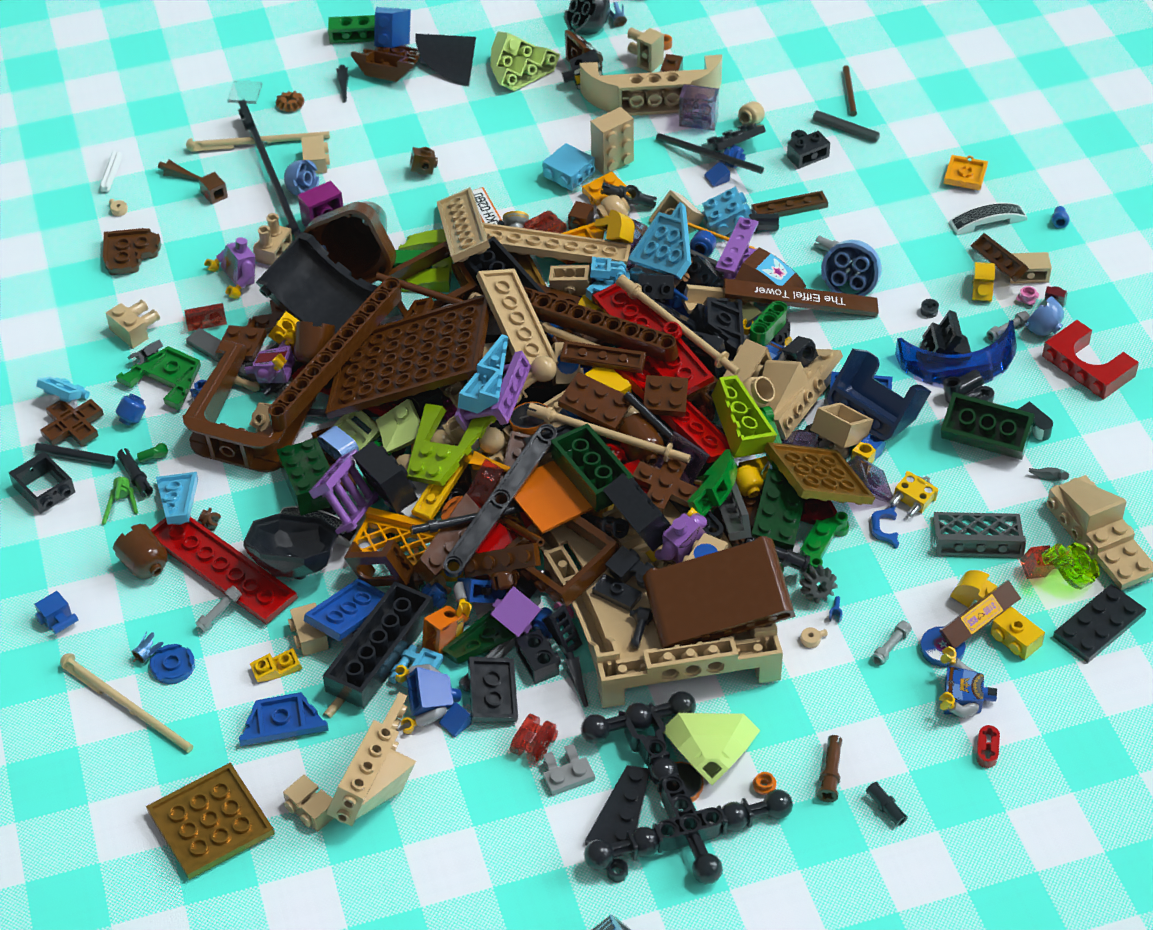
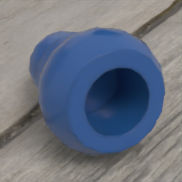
[1051,206,1070,228]

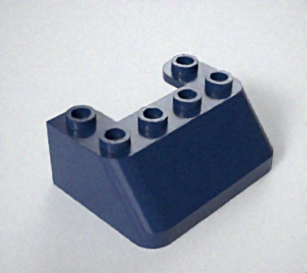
[827,348,931,441]

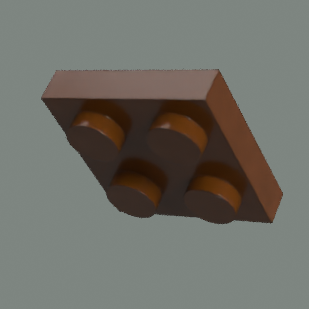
[644,375,688,417]

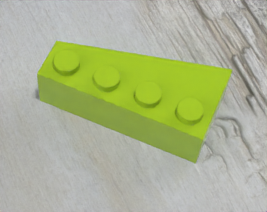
[711,375,777,458]

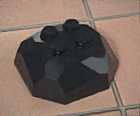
[243,513,339,580]

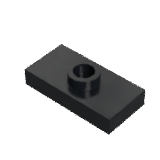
[592,574,642,611]

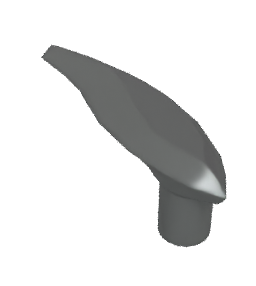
[1029,467,1069,480]

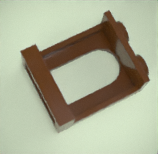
[344,540,414,587]

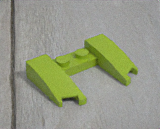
[398,229,453,292]

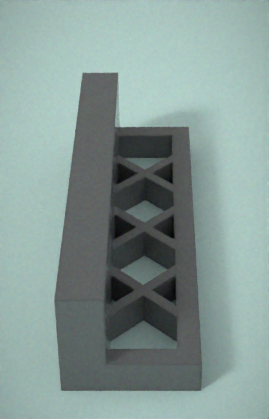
[717,481,752,541]

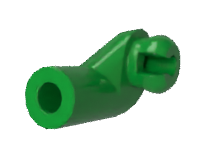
[137,443,168,463]

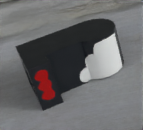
[1018,401,1053,441]

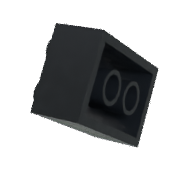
[352,441,418,514]
[603,473,671,552]

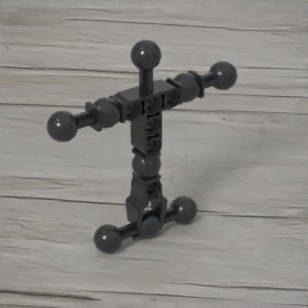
[580,691,793,884]

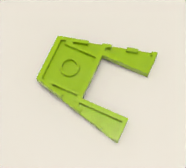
[406,404,497,486]

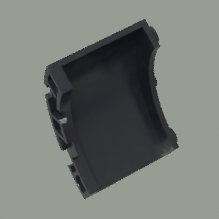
[256,232,378,334]

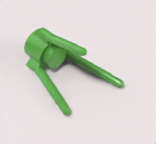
[102,477,138,525]

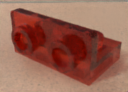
[184,303,227,331]

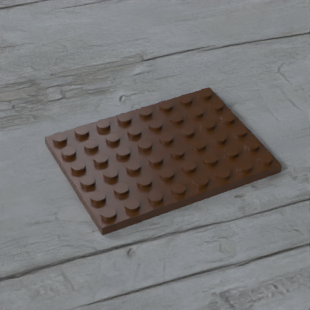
[325,295,491,419]

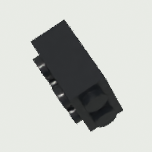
[676,255,725,295]

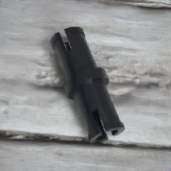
[866,781,908,827]

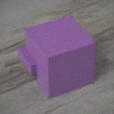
[490,586,541,638]

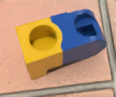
[850,434,886,474]

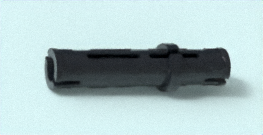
[117,448,153,497]

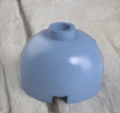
[284,160,319,196]
[1025,296,1064,336]

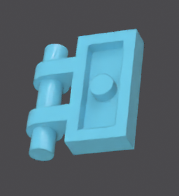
[590,257,626,281]
[36,377,90,402]
[389,645,444,688]

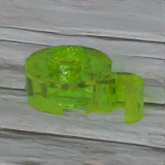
[1042,543,1100,590]

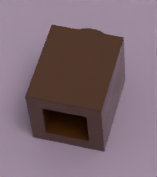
[199,171,228,205]
[568,201,594,230]

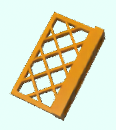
[351,507,440,567]

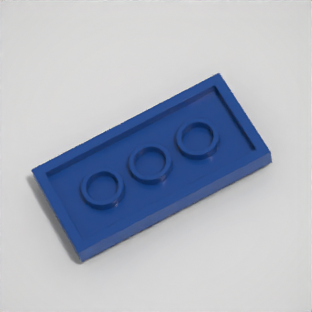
[304,578,385,641]

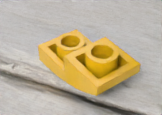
[250,648,303,682]

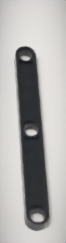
[443,424,557,578]

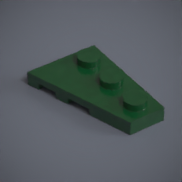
[442,610,516,665]

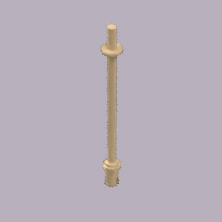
[616,274,740,375]
[527,402,691,463]

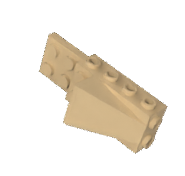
[762,349,843,440]
[1046,475,1153,590]
[326,692,416,826]

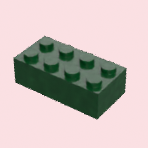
[941,392,1035,460]
[551,423,634,512]
[276,438,342,515]
[751,468,805,550]

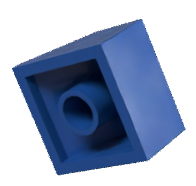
[374,7,411,48]

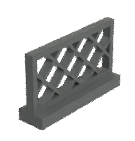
[933,512,1026,558]

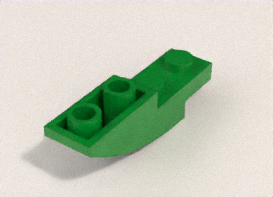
[687,449,737,516]

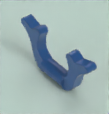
[871,506,899,548]

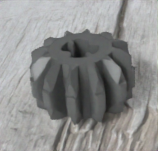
[799,565,838,603]

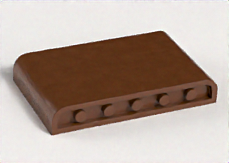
[643,536,796,649]

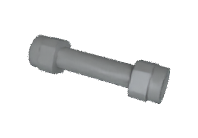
[987,311,1030,342]
[195,585,242,632]
[871,620,912,665]

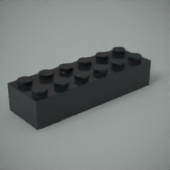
[463,236,548,323]
[323,581,434,709]

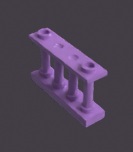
[715,217,759,299]
[455,351,531,431]
[309,449,379,534]

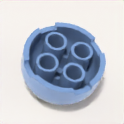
[821,240,882,296]

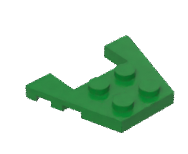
[116,346,201,410]

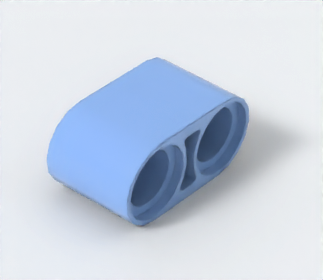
[317,426,359,460]

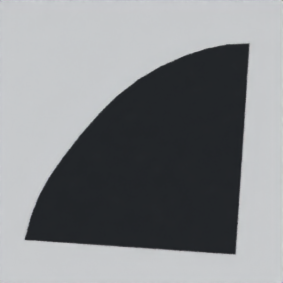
[415,33,476,86]

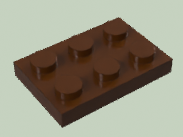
[558,372,632,431]

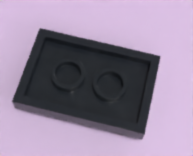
[701,123,766,151]
[468,657,518,723]

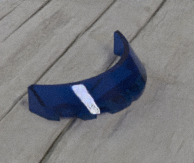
[895,320,1017,385]

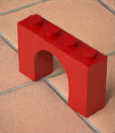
[1042,320,1139,400]

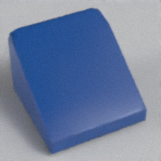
[704,161,730,187]
[439,702,472,737]

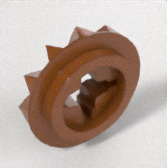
[276,90,304,112]

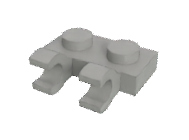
[543,744,595,796]

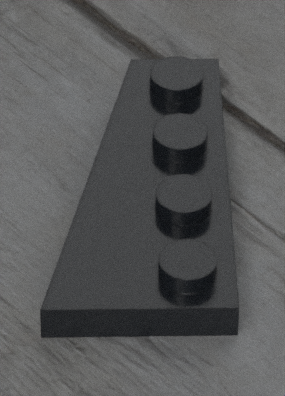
[585,765,649,845]

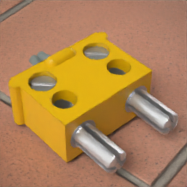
[889,471,939,518]

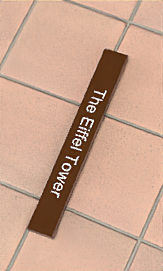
[723,278,879,317]

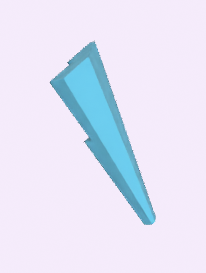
[458,334,508,414]

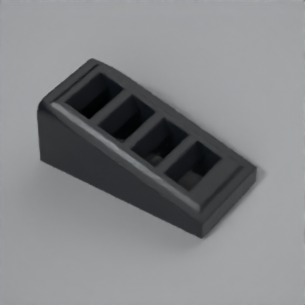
[541,605,583,655]

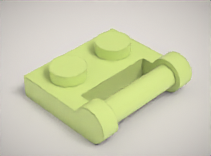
[333,410,381,450]

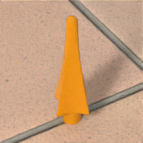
[464,451,510,472]

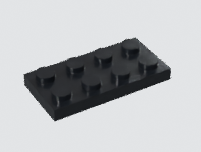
[1053,584,1147,663]

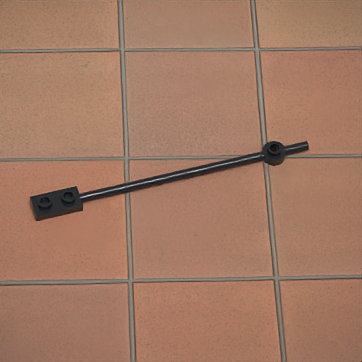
[238,99,301,239]

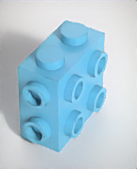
[542,143,595,191]
[702,186,752,239]

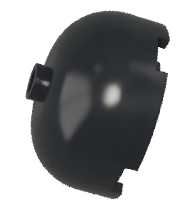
[565,0,610,35]

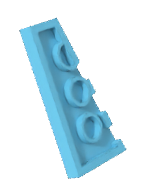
[156,472,198,525]

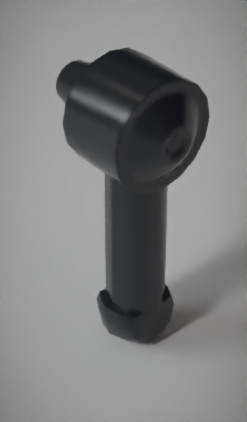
[629,607,653,649]

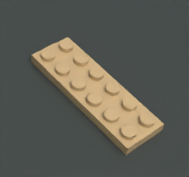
[476,269,558,370]

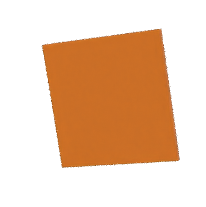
[514,460,594,534]

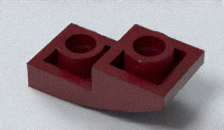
[1045,286,1068,305]

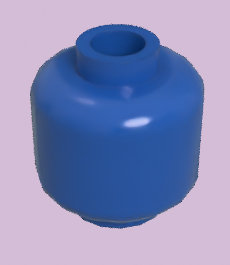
[690,230,717,257]
[115,394,146,425]

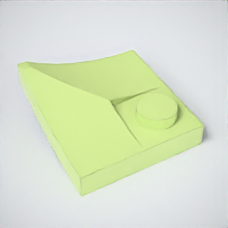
[376,399,421,454]

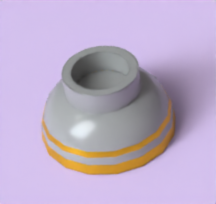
[502,211,529,228]

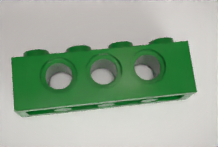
[328,15,375,44]

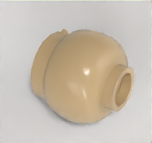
[596,195,630,218]
[742,376,775,408]

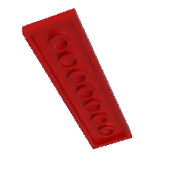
[593,283,714,395]
[615,347,733,463]
[150,517,298,625]

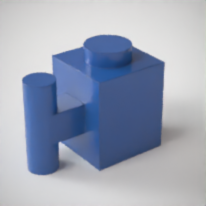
[34,591,79,634]

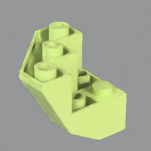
[490,31,560,91]
[665,713,760,785]

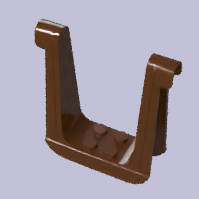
[182,340,334,473]

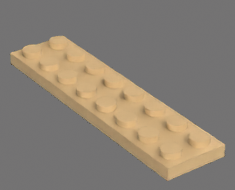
[437,187,490,263]
[483,223,631,268]

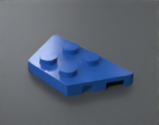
[239,692,329,746]

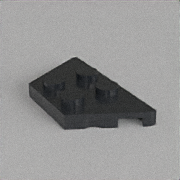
[703,297,744,352]

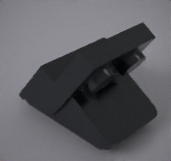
[917,310,972,363]

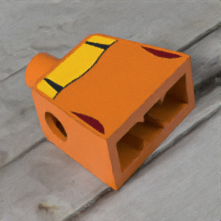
[422,606,469,655]

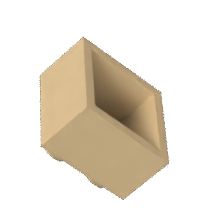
[811,402,873,449]

